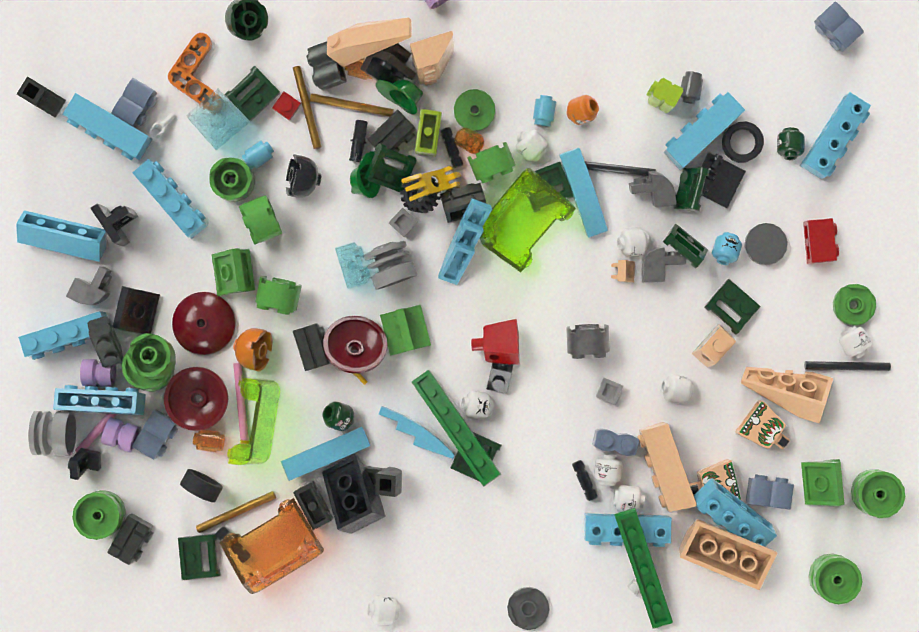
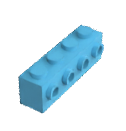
[663,92,745,170]
[800,92,871,179]
[62,93,153,161]
[132,159,208,239]
[16,210,107,262]
[18,311,107,360]
[53,385,146,415]
[694,478,777,547]
[584,513,672,547]

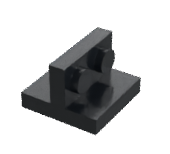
[360,43,417,84]
[90,203,139,247]
[113,286,160,334]

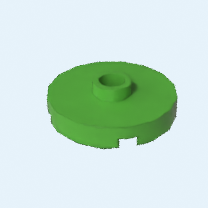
[454,89,495,132]
[832,284,876,326]

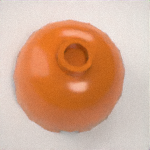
[233,328,273,371]

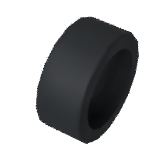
[722,121,764,163]
[180,469,223,503]

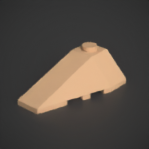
[327,17,412,67]
[741,367,833,424]

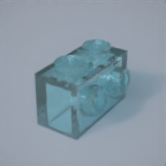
[335,242,371,290]

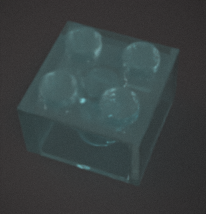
[186,88,248,150]

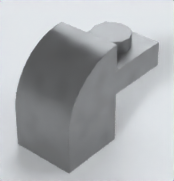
[628,171,676,208]
[641,247,686,283]
[66,266,112,305]

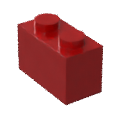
[803,218,839,264]

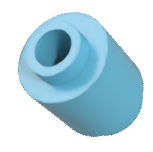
[533,95,556,127]
[242,140,274,170]

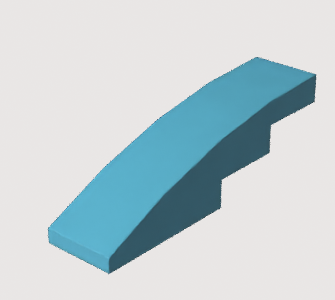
[559,147,608,238]
[438,199,492,285]
[378,406,455,459]
[280,427,370,481]

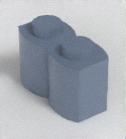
[814,1,864,52]
[111,77,158,128]
[132,409,178,460]
[592,428,639,456]
[745,474,794,510]

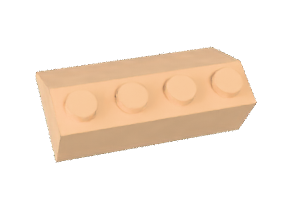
[410,31,454,86]
[637,422,697,512]
[679,519,778,590]

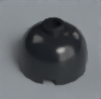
[286,154,322,197]

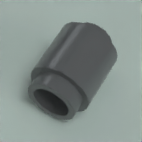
[680,71,703,104]

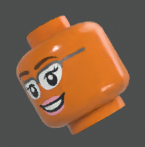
[566,95,599,125]

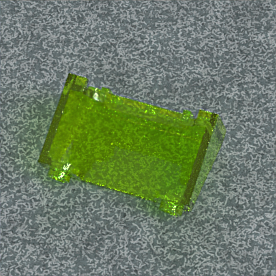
[479,168,576,272]
[226,375,280,465]

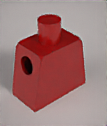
[471,319,520,365]

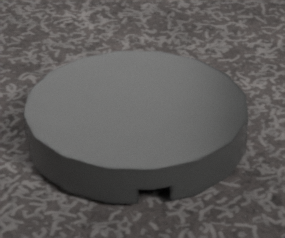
[744,223,788,265]
[507,587,550,630]

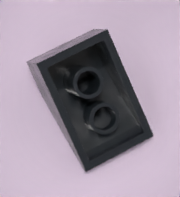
[322,455,386,534]

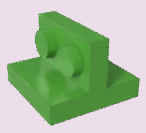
[211,248,255,296]
[380,304,431,356]
[801,459,845,506]

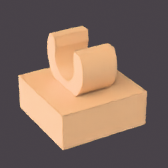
[611,260,635,282]

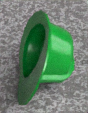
[375,80,423,115]
[349,151,385,198]

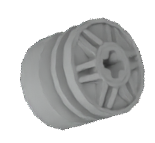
[363,241,418,290]
[28,411,76,456]

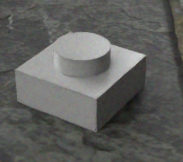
[389,207,418,237]
[596,377,624,405]

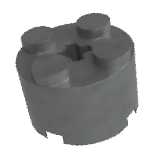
[566,324,610,359]

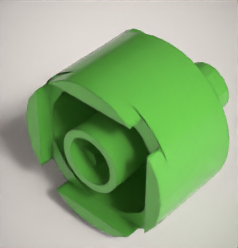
[467,142,516,184]
[209,157,255,202]
[239,195,282,245]
[255,276,302,315]
[127,333,176,379]

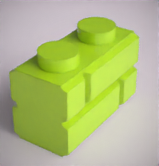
[646,77,683,114]
[415,109,442,157]

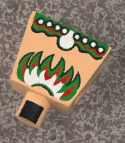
[691,324,736,368]
[735,400,790,449]
[689,459,741,500]

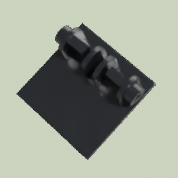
[701,152,746,208]

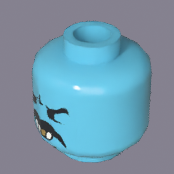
[712,232,742,265]

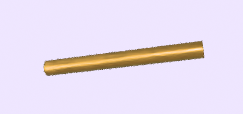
[292,66,322,149]
[310,93,394,117]
[196,491,276,533]

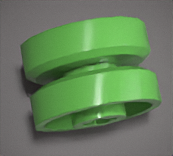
[122,351,175,392]
[851,469,906,518]
[72,490,126,540]
[808,553,863,605]

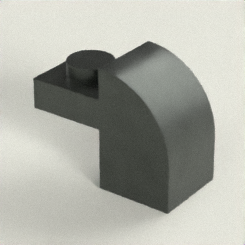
[16,76,66,118]
[365,466,402,497]

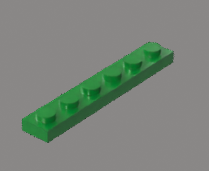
[412,370,502,487]
[615,508,673,629]

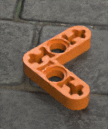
[168,33,223,111]

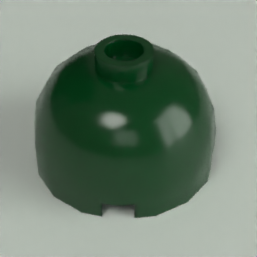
[225,0,268,41]

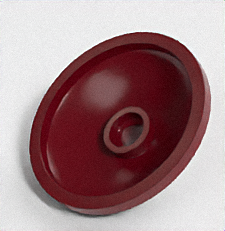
[172,292,236,355]
[323,316,387,374]
[164,367,229,431]

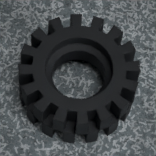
[400,174,441,213]

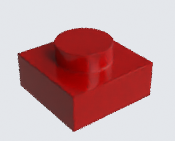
[272,91,302,121]

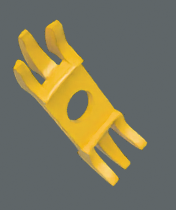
[402,166,462,201]

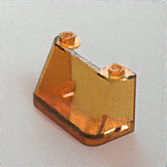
[219,498,324,594]

